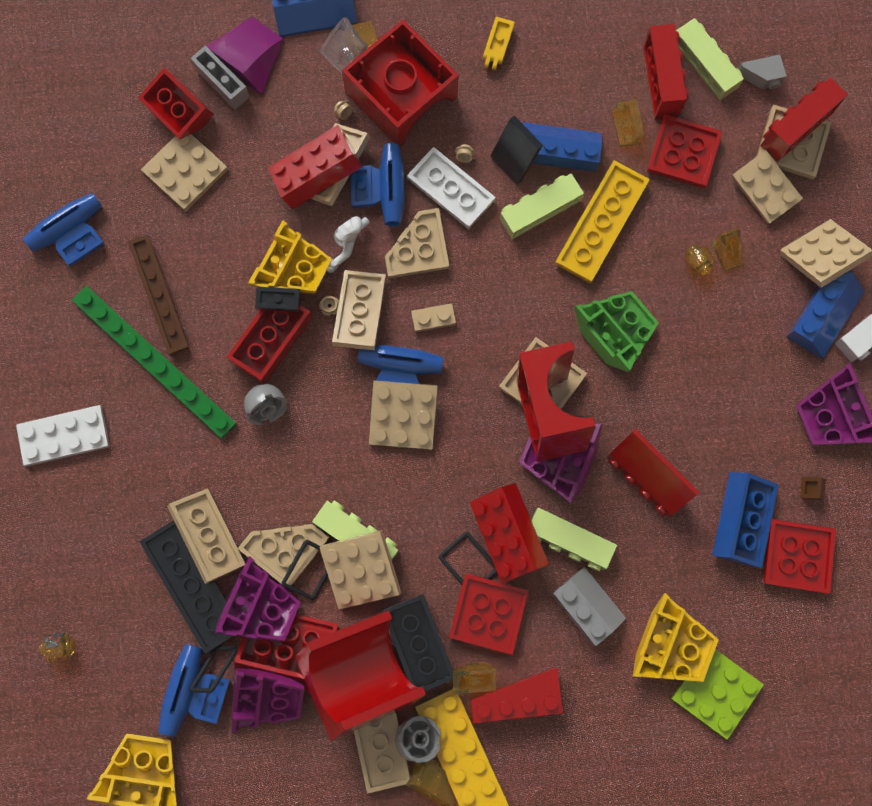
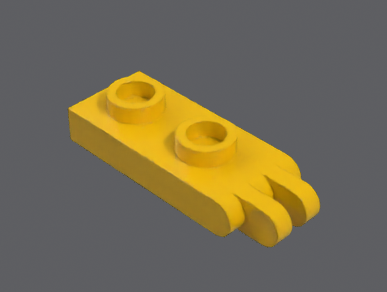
[483,17,515,71]

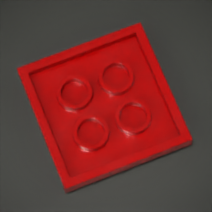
[647,114,723,189]
[763,519,836,594]
[449,573,529,655]

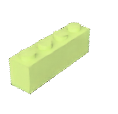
[676,18,744,100]
[499,174,584,239]
[312,500,399,561]
[531,508,617,571]

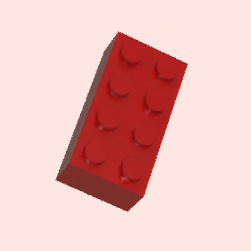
[643,24,689,119]
[760,77,848,163]
[268,125,362,209]
[226,304,312,384]
[469,483,549,584]

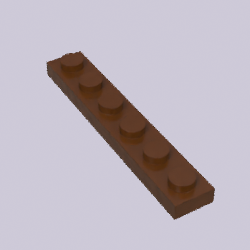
[128,234,190,356]

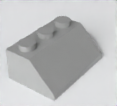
[551,567,626,646]

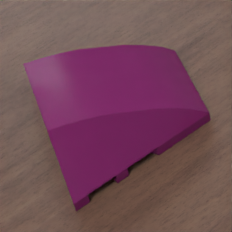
[201,17,284,95]
[796,363,872,445]
[519,424,602,504]
[215,556,301,642]
[231,668,305,733]

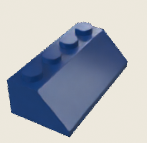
[272,0,357,37]
[522,122,602,172]
[786,271,865,359]
[712,472,779,568]

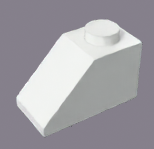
[835,314,872,362]

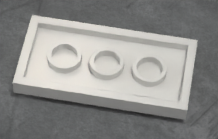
[407,147,496,229]
[16,405,110,467]

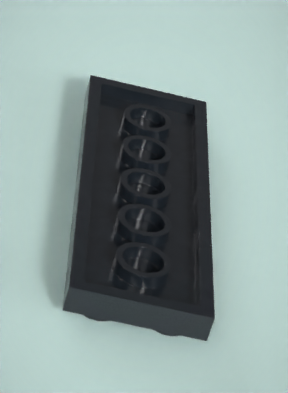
[139,520,234,654]

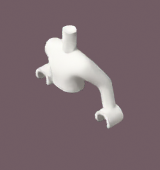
[327,216,370,273]

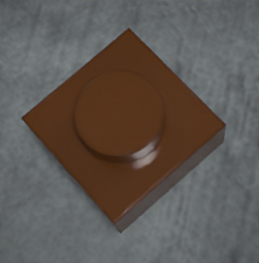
[800,477,826,500]

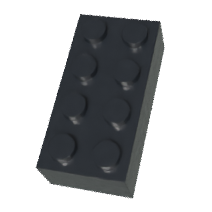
[382,594,456,691]

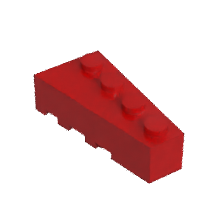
[470,667,563,723]

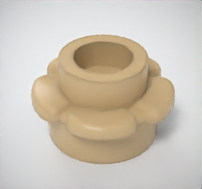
[334,100,353,120]
[455,144,475,163]
[319,296,339,316]

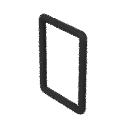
[439,532,497,585]
[282,540,328,600]
[189,646,238,693]

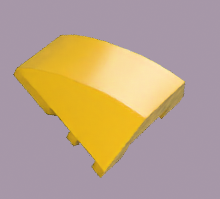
[248,220,332,294]
[633,593,719,682]
[87,734,177,806]

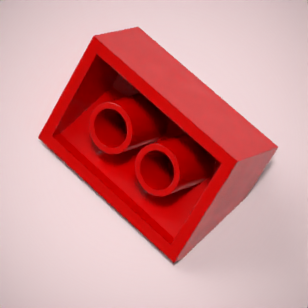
[138,68,214,139]

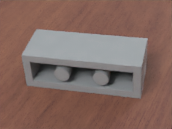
[190,46,250,110]

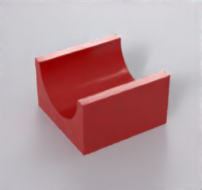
[342,19,459,146]
[516,341,596,462]
[295,611,426,741]

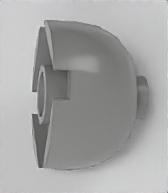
[244,384,288,425]
[395,716,441,763]

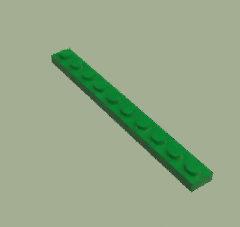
[72,285,237,440]

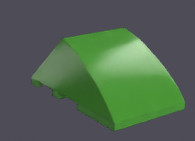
[574,291,659,372]

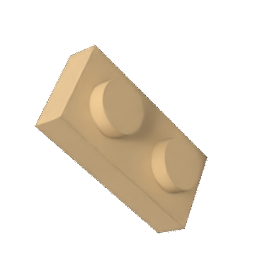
[411,303,456,333]

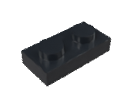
[255,287,300,312]

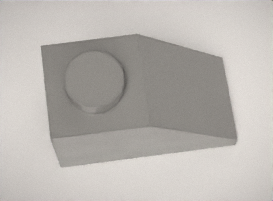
[738,55,787,90]

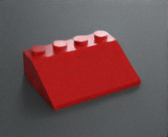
[607,429,700,517]
[234,614,338,692]

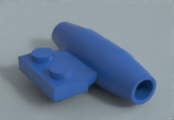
[351,143,405,227]
[22,193,105,267]
[358,345,444,384]
[158,644,230,737]

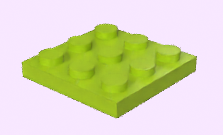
[670,649,764,740]

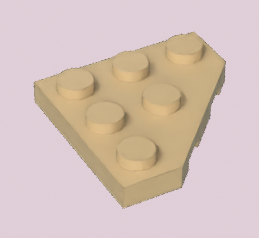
[385,208,449,279]
[238,524,329,586]

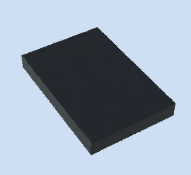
[490,116,543,184]

